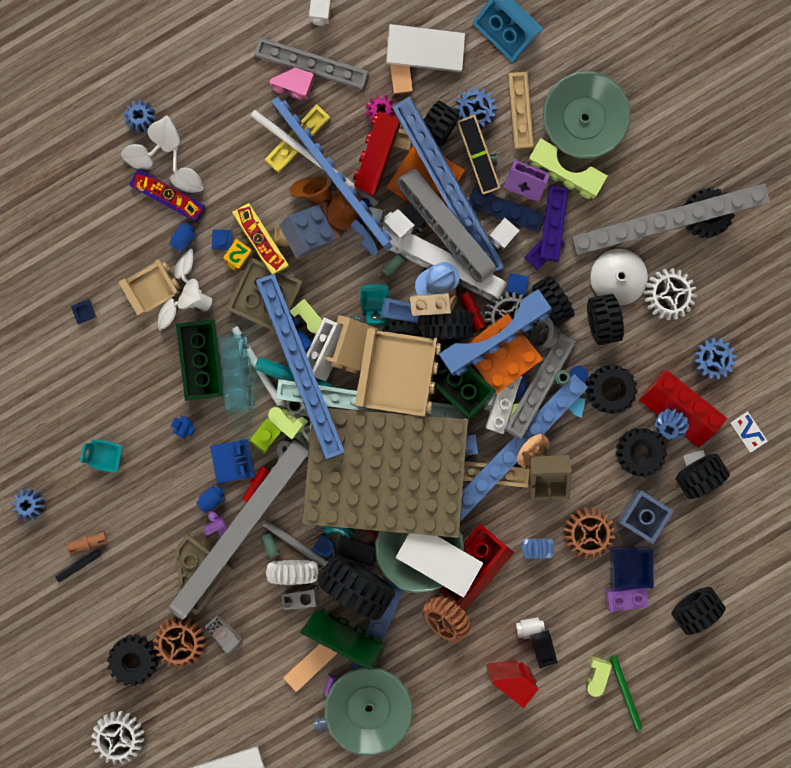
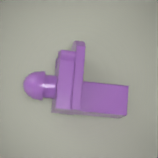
[203,512,228,537]

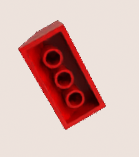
[353,111,401,196]
[639,370,728,448]
[438,524,514,612]
[486,660,539,708]

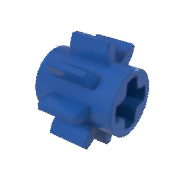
[171,415,196,439]

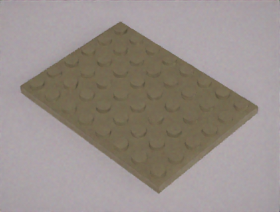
[302,408,468,538]

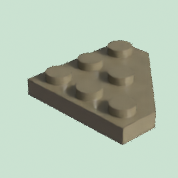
[175,534,233,615]

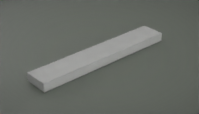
[254,37,369,91]
[504,332,576,440]

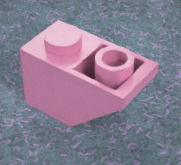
[269,67,315,101]

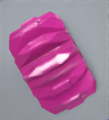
[365,94,397,123]

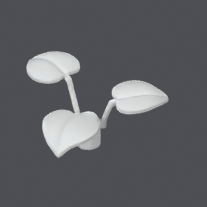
[121,115,205,193]
[158,248,212,331]

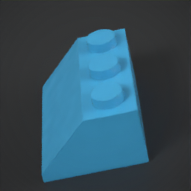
[472,0,543,63]

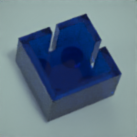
[610,547,654,589]

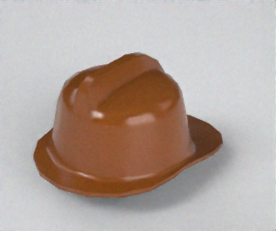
[290,177,332,205]
[327,188,362,230]

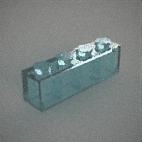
[218,333,255,413]

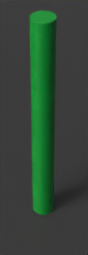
[609,655,643,731]

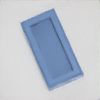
[381,298,419,324]

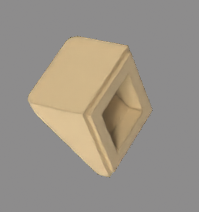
[274,221,289,247]

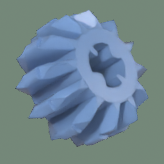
[123,100,157,133]
[655,408,689,441]
[11,488,45,521]
[522,539,555,559]

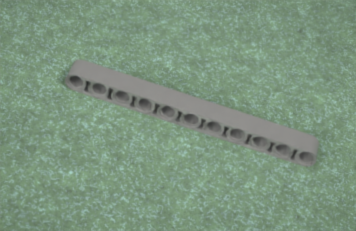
[168,440,309,620]

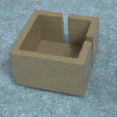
[529,455,572,500]

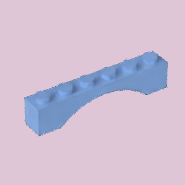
[439,289,552,376]

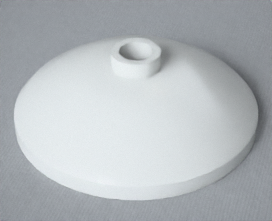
[590,249,648,306]

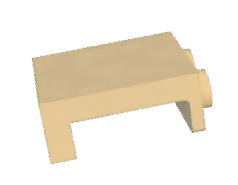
[118,259,181,317]
[410,288,457,316]
[325,315,378,374]

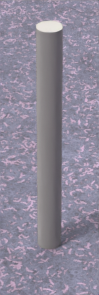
[263,520,328,568]

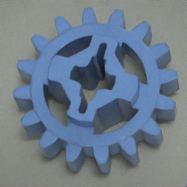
[455,87,497,129]
[693,338,737,380]

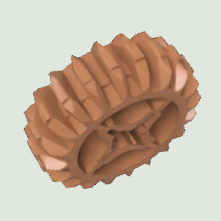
[563,507,616,559]
[422,594,471,643]
[153,616,206,669]

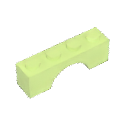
[527,138,607,199]

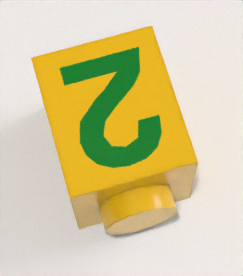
[223,239,254,271]

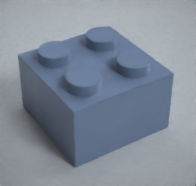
[279,205,336,259]
[617,489,674,544]

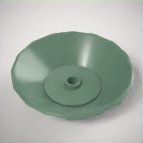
[543,71,631,159]
[375,531,464,594]
[324,667,413,756]

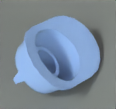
[415,262,460,295]

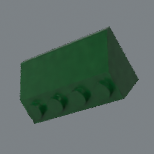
[176,319,224,401]
[432,339,497,422]
[300,608,387,670]

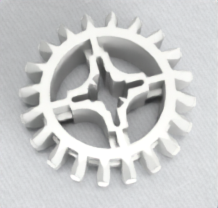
[644,268,697,320]
[266,560,319,585]
[91,711,144,765]

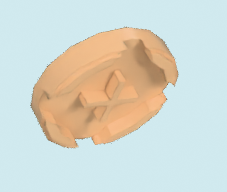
[517,434,550,468]

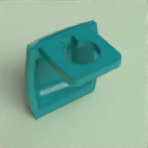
[360,283,390,326]
[80,440,123,473]

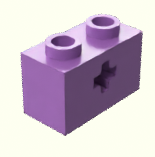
[503,159,550,202]
[604,584,649,612]

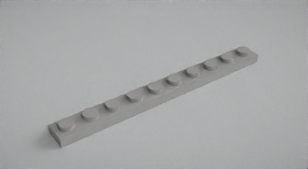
[572,183,770,255]

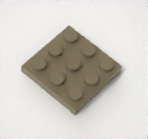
[227,258,303,332]

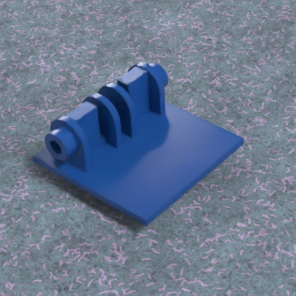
[210,439,255,484]

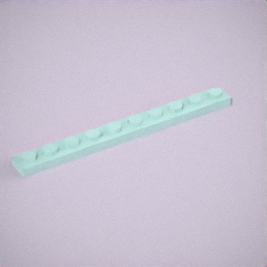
[276,379,467,419]

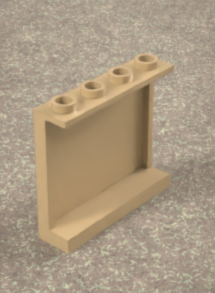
[355,328,441,417]

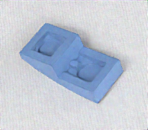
[351,219,378,257]

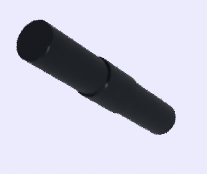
[55,549,102,583]

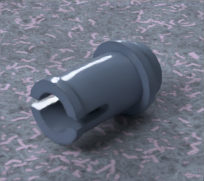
[314,716,328,732]

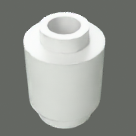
[516,617,545,639]

